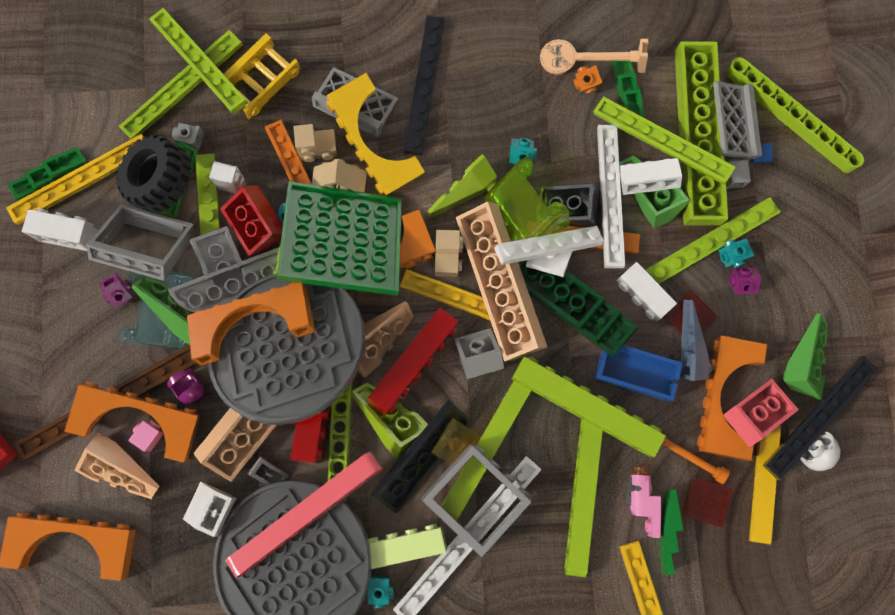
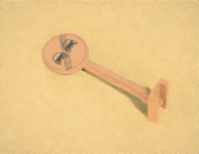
[540,39,648,75]

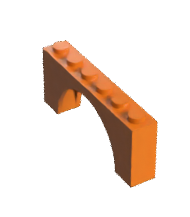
[399,210,436,269]
[187,282,315,366]
[697,336,767,460]
[64,381,201,463]
[0,512,136,581]

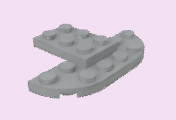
[168,226,279,313]

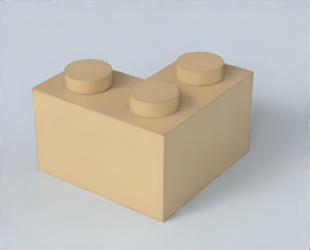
[293,124,338,162]
[312,159,367,192]
[435,230,463,277]

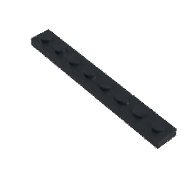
[404,15,445,156]
[763,355,878,480]

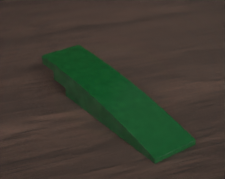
[511,237,638,358]

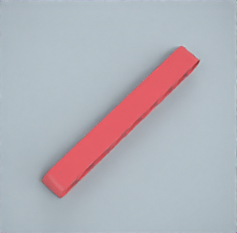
[225,451,382,578]

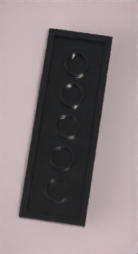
[371,400,471,513]

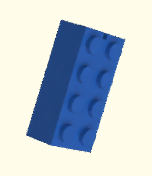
[593,345,683,402]

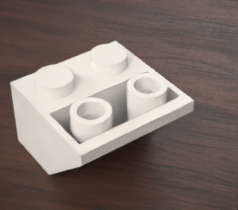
[183,482,237,537]

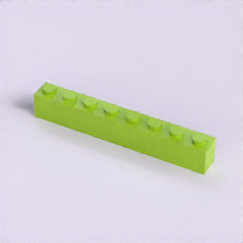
[511,356,666,457]

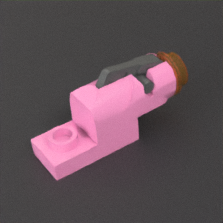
[625,467,661,538]

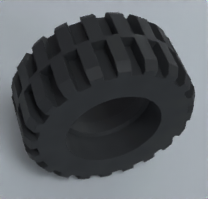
[116,135,192,213]

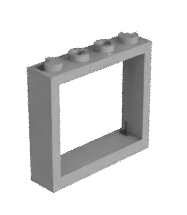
[86,204,194,281]
[421,445,531,557]

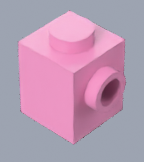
[128,420,164,452]

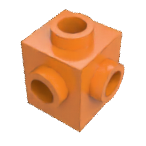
[573,65,602,94]

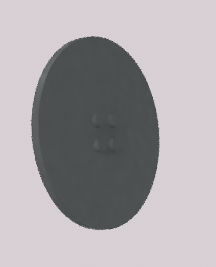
[208,273,365,425]
[213,481,372,615]

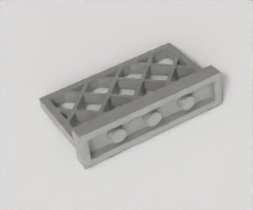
[312,67,398,137]
[713,81,762,161]

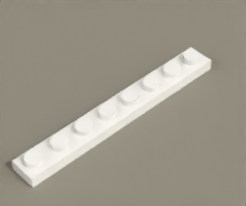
[597,125,625,268]

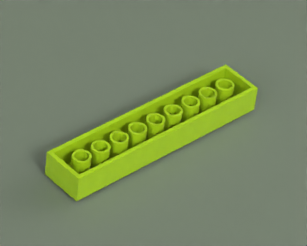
[675,42,728,226]

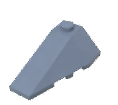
[680,300,712,381]

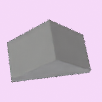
[248,457,289,485]

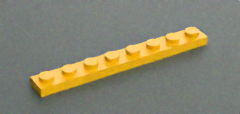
[6,134,144,225]

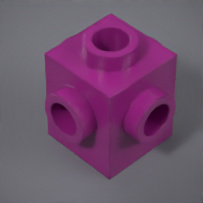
[728,266,762,295]
[100,273,132,308]

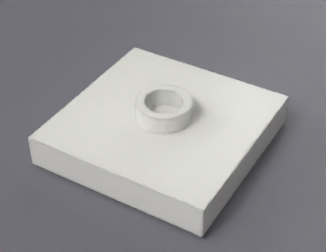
[526,234,573,277]

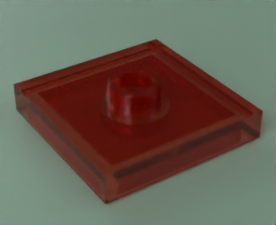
[663,290,718,335]
[683,477,733,528]

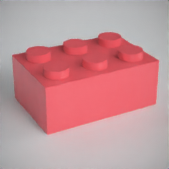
[723,379,799,447]

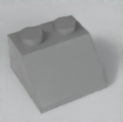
[454,328,504,379]

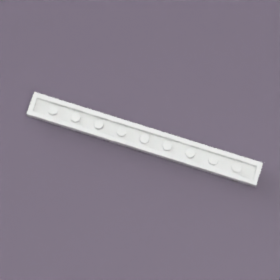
[393,456,541,615]

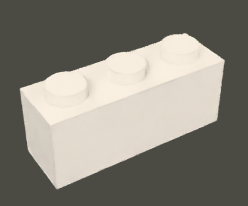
[620,158,682,195]
[617,262,677,321]

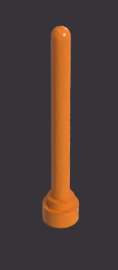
[662,438,730,484]

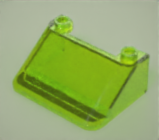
[485,156,569,242]

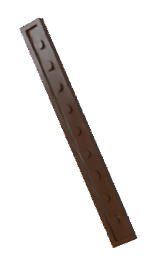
[14,345,198,461]

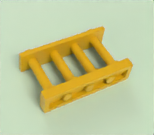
[223,33,300,119]

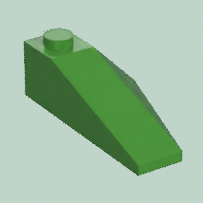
[619,156,690,229]
[131,275,193,345]
[783,313,828,400]

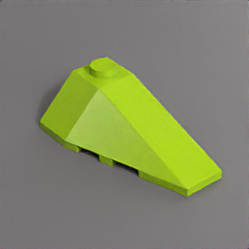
[427,154,497,219]

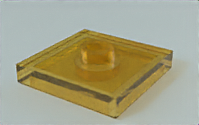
[432,418,481,471]

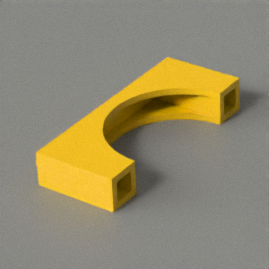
[325,73,425,196]

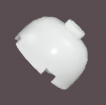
[799,432,841,471]

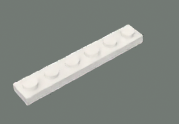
[494,226,604,265]

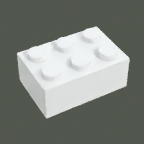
[21,208,98,251]

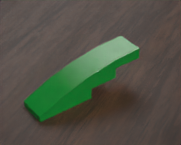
[611,61,645,118]
[7,147,87,201]
[659,489,683,575]

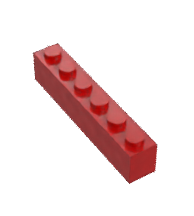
[367,308,458,416]

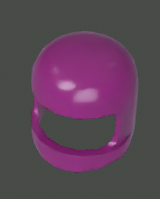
[167,369,205,404]

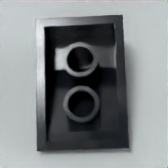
[537,183,600,228]

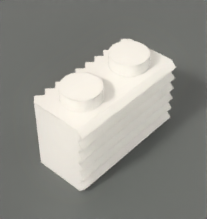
[209,162,246,194]

